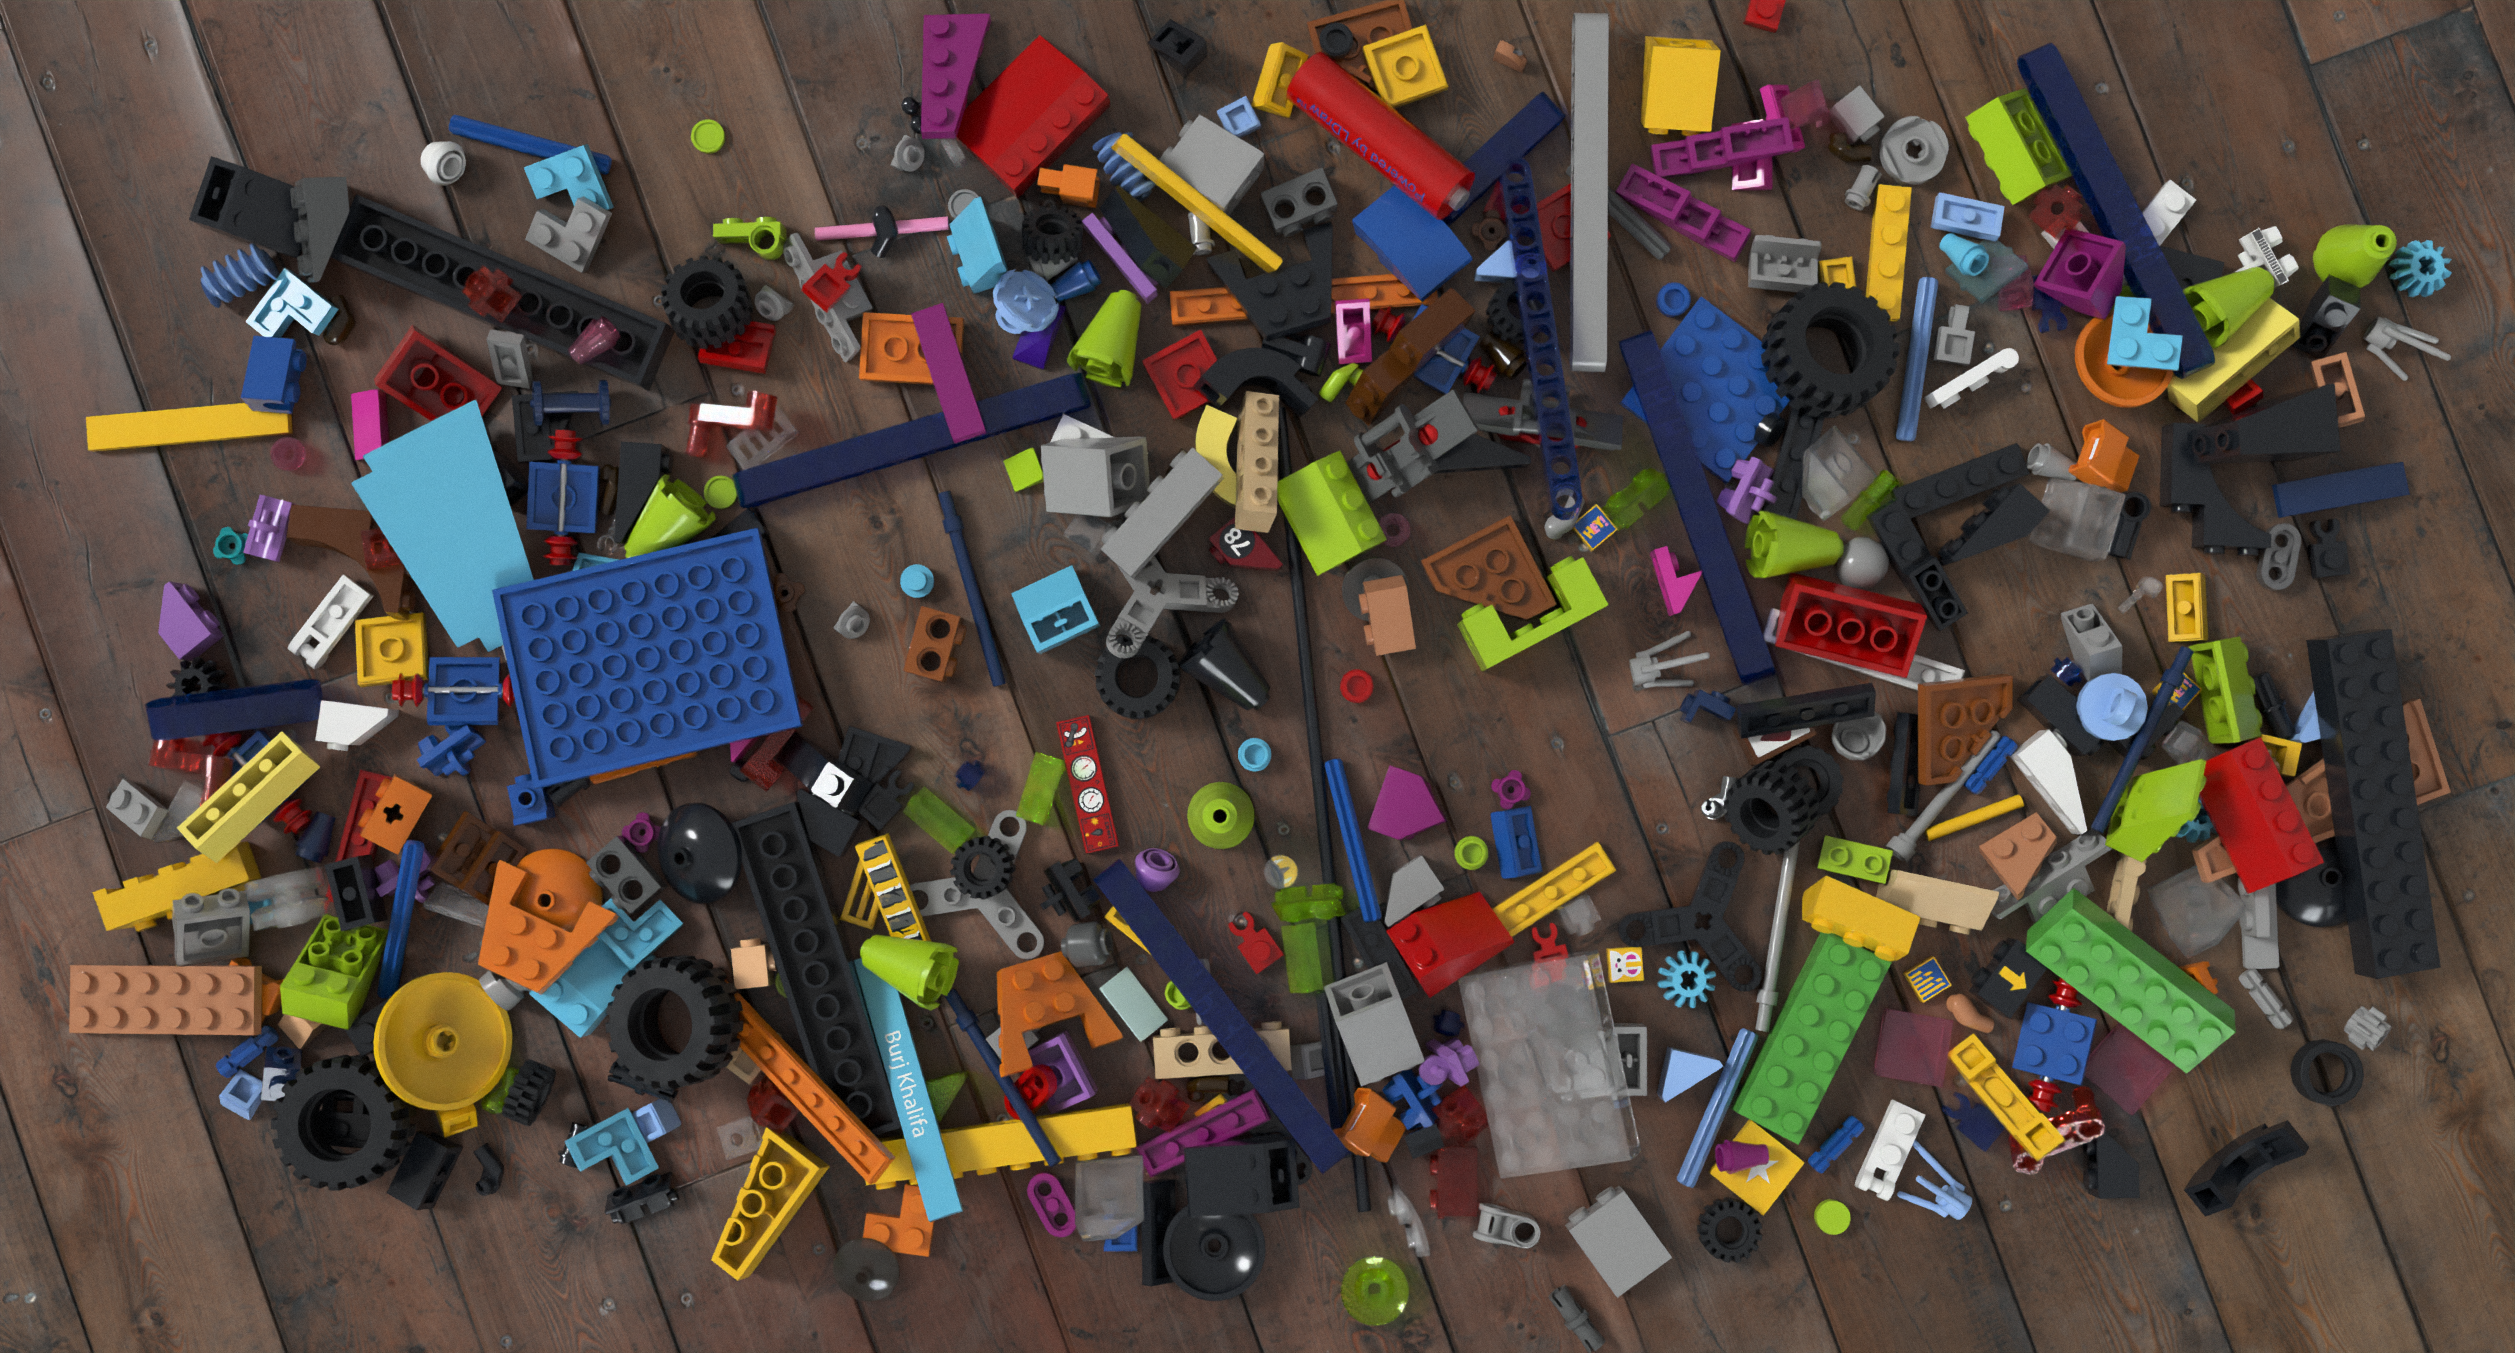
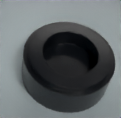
[1319,23,1353,59]
[1754,412,1785,447]

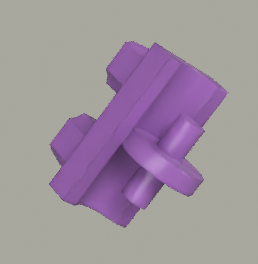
[1717,457,1777,524]
[243,494,296,562]
[374,847,435,903]
[1419,1037,1480,1087]

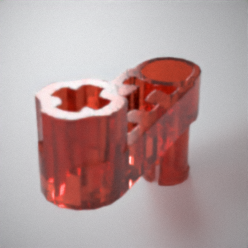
[685,391,778,458]
[739,695,814,792]
[148,732,234,806]
[2008,1086,2105,1175]

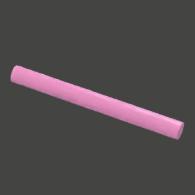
[815,216,949,241]

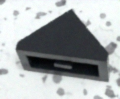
[1148,19,1208,79]

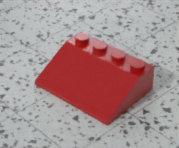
[956,35,1111,199]

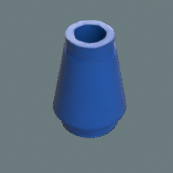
[1050,259,1102,302]

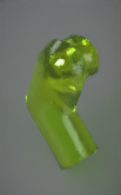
[481,1068,519,1114]

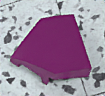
[1367,765,1446,841]

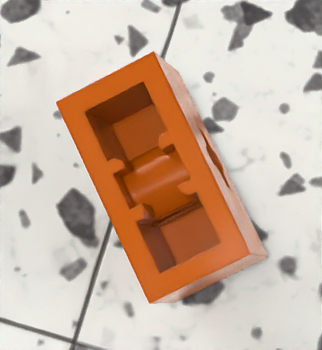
[358,774,432,855]

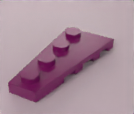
[921,14,991,139]

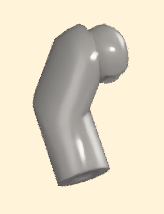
[1544,494,1585,540]

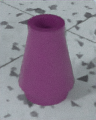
[1715,1140,1769,1174]

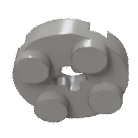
[1879,116,1949,185]

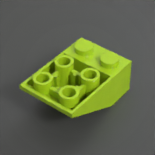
[2105,759,2207,862]
[280,914,388,1030]

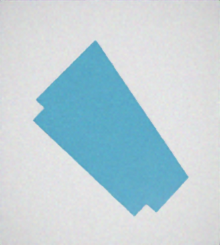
[351,400,534,652]

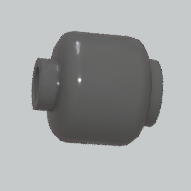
[1061,921,1114,968]

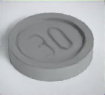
[948,189,979,219]

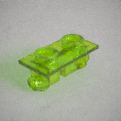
[1601,468,1670,531]
[1016,752,1066,825]
[903,786,976,855]
[1271,883,1346,923]
[1281,922,1323,993]

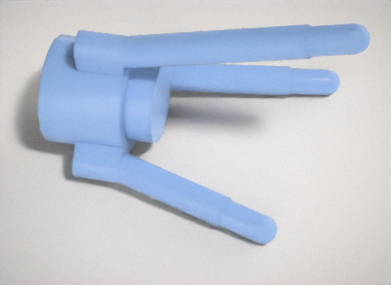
[1897,1140,1972,1220]

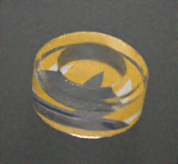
[1264,855,1298,889]

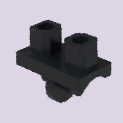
[1040,858,1101,923]

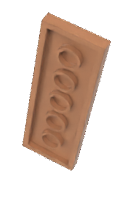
[69,964,262,1035]

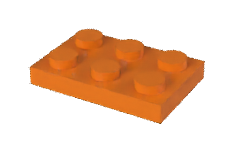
[859,312,965,385]

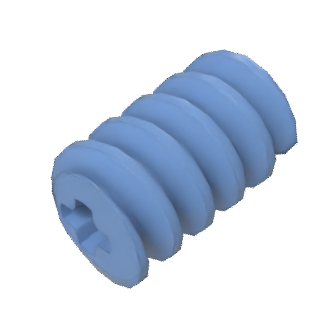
[1092,132,1156,202]
[200,243,279,308]

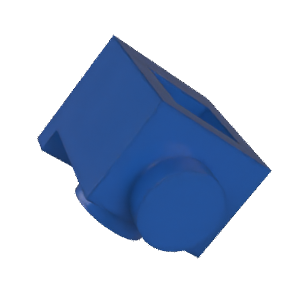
[507,774,556,826]

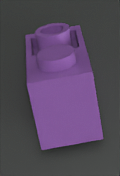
[158,581,224,661]

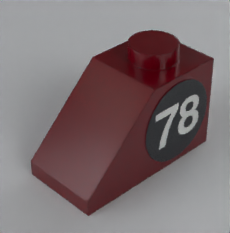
[1208,517,1283,571]

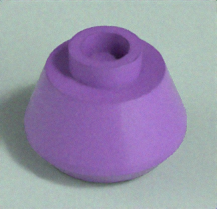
[1135,848,1180,892]

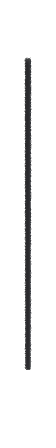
[1278,407,1371,1212]

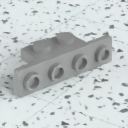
[783,233,873,362]
[1991,829,2112,923]
[2238,878,2279,969]

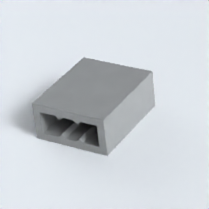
[1565,1186,1672,1298]

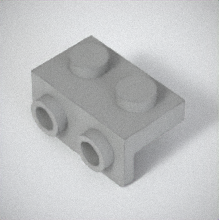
[1748,235,1822,292]

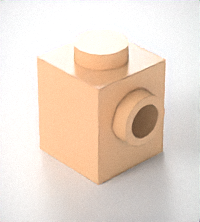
[731,938,778,989]

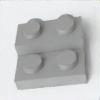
[172,888,250,967]

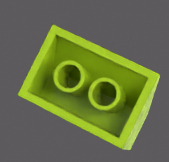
[1965,88,2073,205]
[1277,451,1387,576]
[2189,636,2262,744]

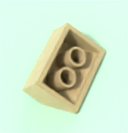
[1876,869,1999,935]

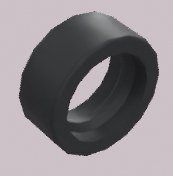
[2290,1039,2364,1106]

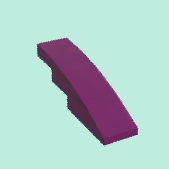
[1650,117,1794,179]
[1615,163,1751,262]
[911,303,987,443]

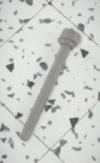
[1885,731,2001,863]

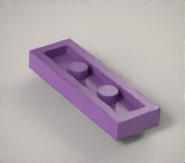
[1082,213,1158,304]

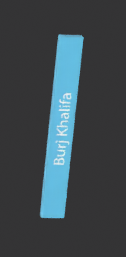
[854,958,963,1222]

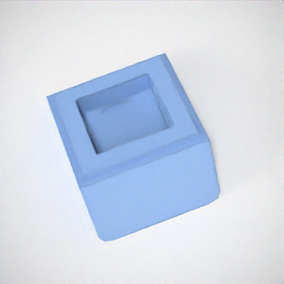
[219,1069,263,1120]
[631,1099,681,1143]

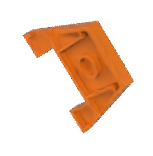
[478,860,619,995]
[997,951,1123,1078]

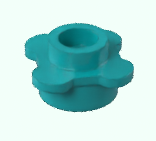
[213,527,248,565]

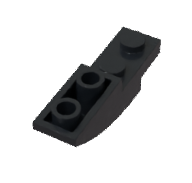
[1866,498,1968,631]

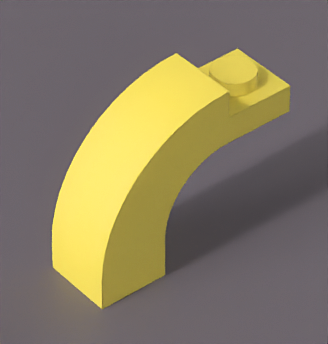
[1195,405,1238,509]

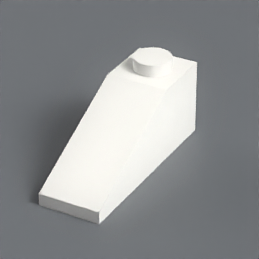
[2009,729,2087,834]

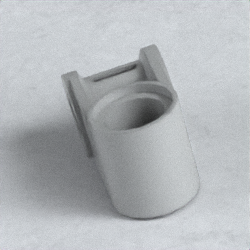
[1473,1202,1540,1248]

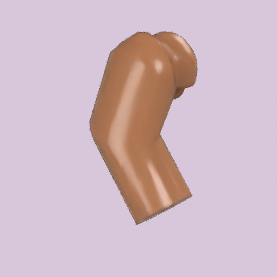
[1946,994,1994,1033]

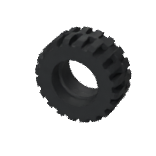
[1761,282,1899,418]
[605,955,744,1090]
[271,1055,417,1191]

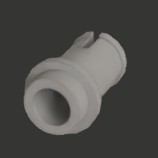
[1845,165,1882,210]
[1188,212,1215,256]

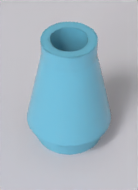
[1939,233,1989,276]

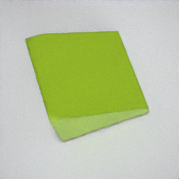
[1003,447,1044,493]

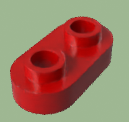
[1004,1064,1057,1120]

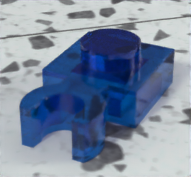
[2028,275,2068,334]
[1942,1092,2005,1152]

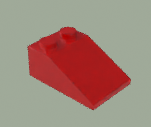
[374,324,502,421]
[1386,891,1515,998]

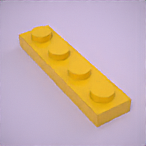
[1866,184,1912,321]

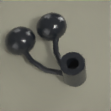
[901,97,922,134]

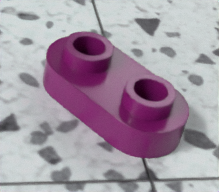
[1027,1171,1078,1237]

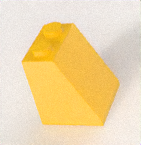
[1640,36,1721,136]

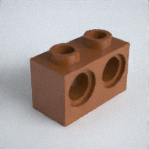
[903,606,967,683]

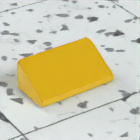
[1251,42,1309,118]
[2166,573,2208,642]

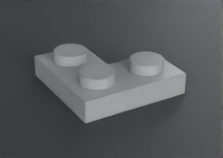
[525,196,612,273]

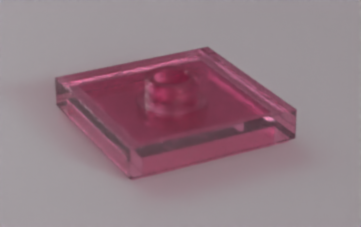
[1873,1008,1954,1087]
[2085,1022,2176,1116]

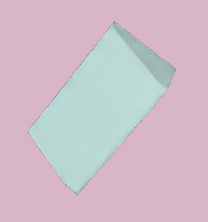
[1099,966,1168,1042]

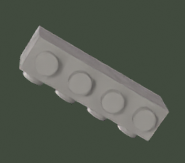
[1101,447,1224,579]

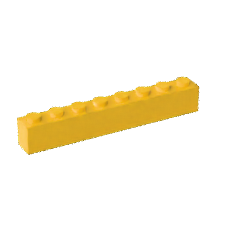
[865,1102,1138,1190]

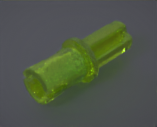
[1841,470,1899,531]

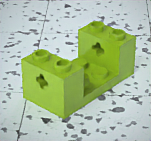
[1457,555,1608,671]

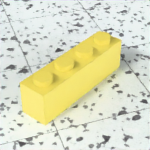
[2167,298,2300,423]
[177,731,320,863]

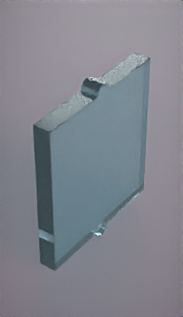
[1945,240,2028,303]

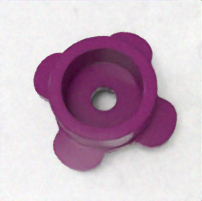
[1491,770,1531,809]
[622,812,661,853]

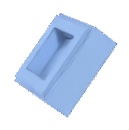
[1217,96,1261,138]

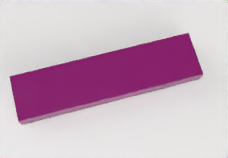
[1136,1088,1272,1178]

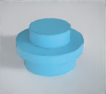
[900,564,934,598]
[1238,738,1271,772]

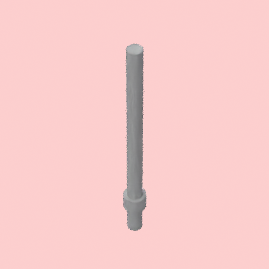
[1755,841,1800,1032]

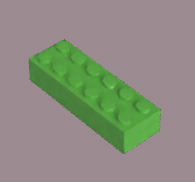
[2026,888,2236,1073]
[1731,932,1892,1145]

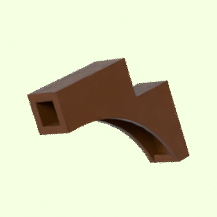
[1345,287,1476,426]
[286,505,416,620]

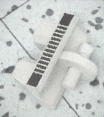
[2235,226,2299,288]

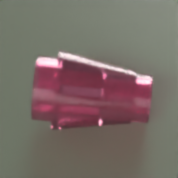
[568,316,620,365]

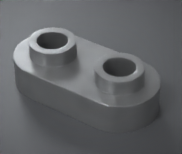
[2256,523,2301,591]

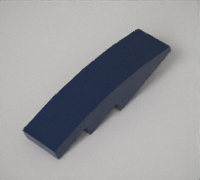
[2272,462,2410,518]

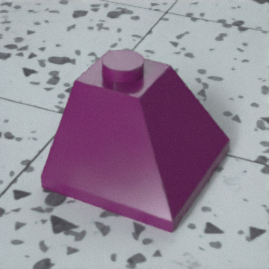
[2033,227,2126,320]

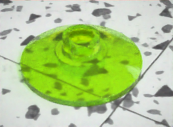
[1341,1256,1409,1326]

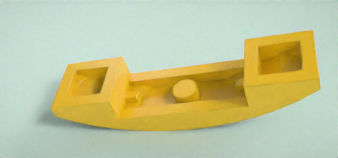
[1947,1033,2065,1162]

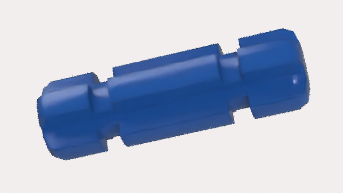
[1963,736,2018,795]
[216,1025,279,1078]
[1808,1115,1865,1173]

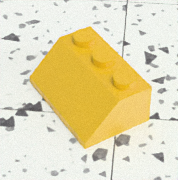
[1802,876,1921,961]

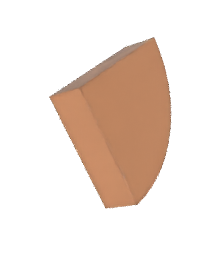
[1493,40,1528,73]

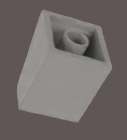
[1159,114,1264,216]
[1041,437,1150,517]
[1324,962,1425,1086]

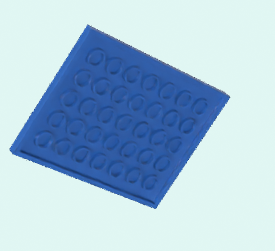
[492,528,803,789]

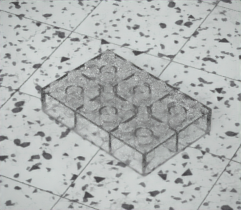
[1458,949,1641,1179]

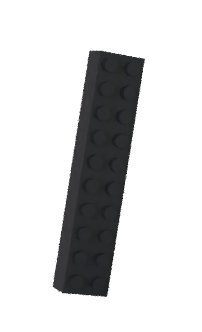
[330,194,675,391]
[2306,629,2441,979]
[731,802,901,1136]

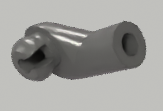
[1701,776,1739,820]

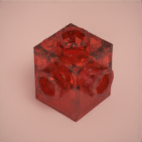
[2028,184,2083,239]
[461,265,523,323]
[746,1075,800,1134]
[1128,1076,1190,1133]
[1432,1085,1493,1147]

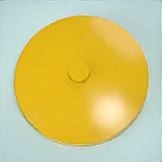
[373,972,512,1111]

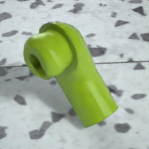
[1319,363,1364,402]

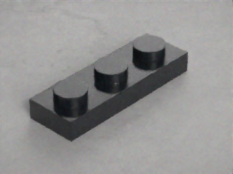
[1887,712,1920,816]
[1340,907,1419,1000]
[1141,1178,1176,1287]

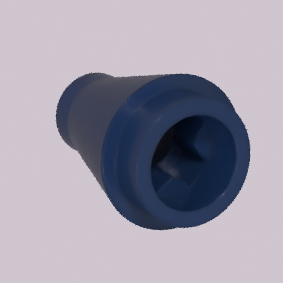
[295,811,336,864]

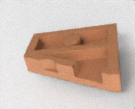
[1979,812,2057,901]

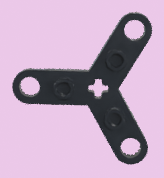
[1617,841,1762,992]

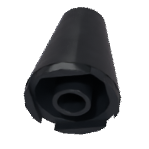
[1178,618,1270,711]

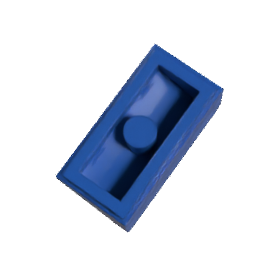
[1490,806,1543,879]

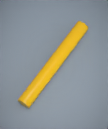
[1924,794,2024,841]

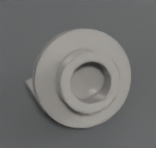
[890,135,924,172]
[755,285,794,321]
[833,601,870,639]

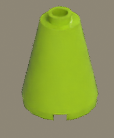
[2313,224,2397,288]
[2175,267,2274,349]
[1067,290,1142,387]
[624,475,716,558]
[1745,511,1844,578]
[1187,782,1254,849]
[860,935,959,1011]

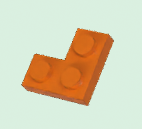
[861,1183,935,1257]

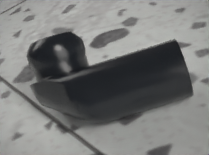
[870,205,898,258]
[473,1142,504,1196]

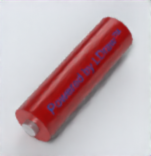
[1286,52,1475,220]

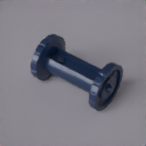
[530,380,611,426]

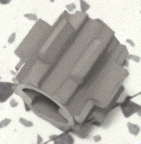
[2344,1006,2392,1051]

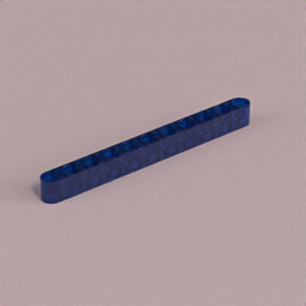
[2017,43,2215,379]
[1500,157,1582,520]
[1618,329,1776,686]
[732,373,1091,509]
[1093,858,1349,1174]

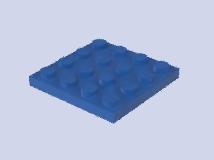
[1619,296,1790,484]

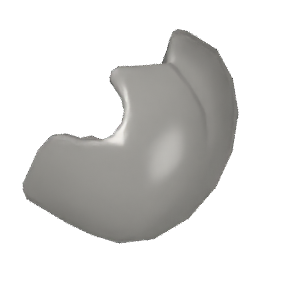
[1835,537,1889,591]
[1831,712,1887,760]

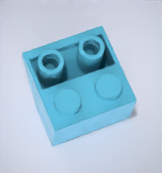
[1011,565,1101,654]

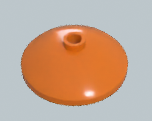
[2075,310,2174,408]
[514,849,604,933]

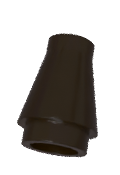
[1479,331,1529,380]

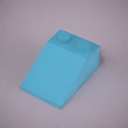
[947,197,1008,294]
[529,937,656,1038]

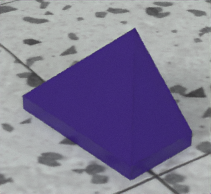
[1012,304,1066,370]

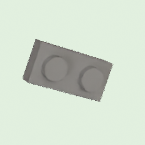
[486,329,533,389]
[106,778,169,840]

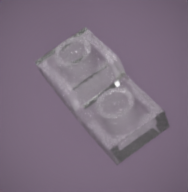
[1387,1185,1430,1257]

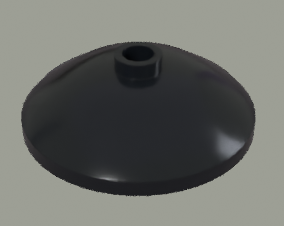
[657,803,742,904]
[2276,836,2347,927]
[1163,1205,1266,1301]

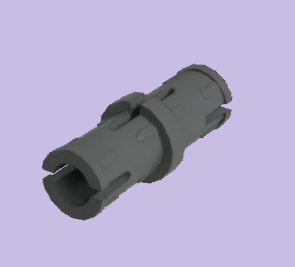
[1548,1284,1606,1353]

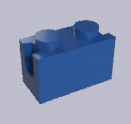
[241,336,307,414]

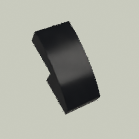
[1404,1123,1444,1159]

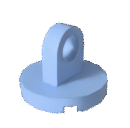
[993,269,1059,334]
[2076,673,2148,741]

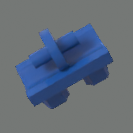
[417,724,487,777]
[1382,1069,1443,1130]

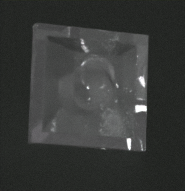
[1802,425,1877,522]
[2147,866,2246,959]
[1075,1155,1144,1242]

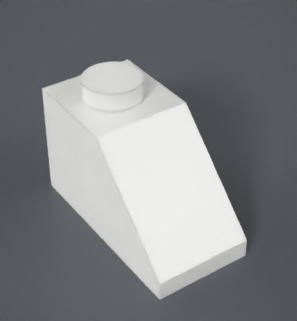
[315,700,399,751]

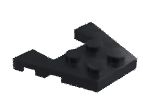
[1207,222,1333,341]

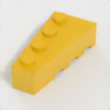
[92,841,262,932]
[711,1126,830,1281]

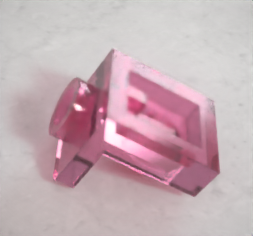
[1991,254,2034,311]

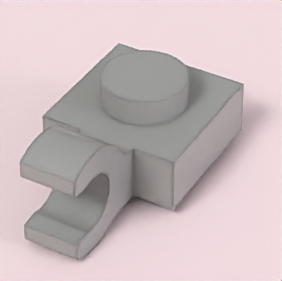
[1933,304,1975,366]

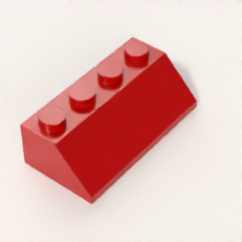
[1775,573,1927,678]
[2199,737,2324,894]

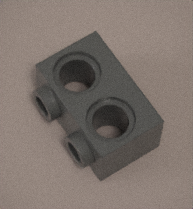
[1260,167,1338,237]
[586,836,668,914]

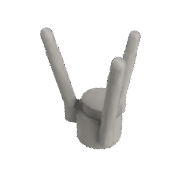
[2363,316,2451,381]
[1629,631,1710,689]

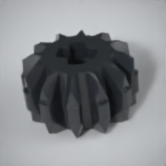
[166,657,230,715]

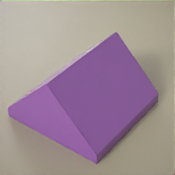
[1028,1029,1098,1114]

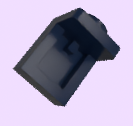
[1679,689,1737,723]
[260,1046,302,1101]

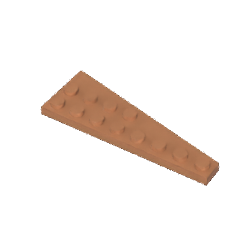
[2192,698,2451,883]

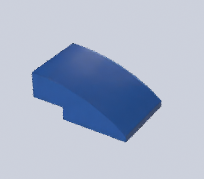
[1352,186,1473,302]

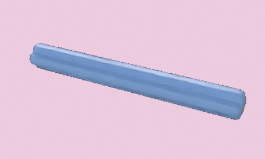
[1896,277,1938,442]
[1677,1028,1758,1188]

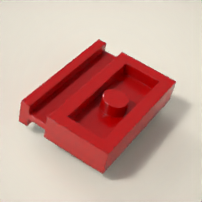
[698,321,776,374]

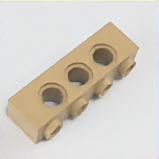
[1235,391,1279,533]
[1153,1021,1292,1079]

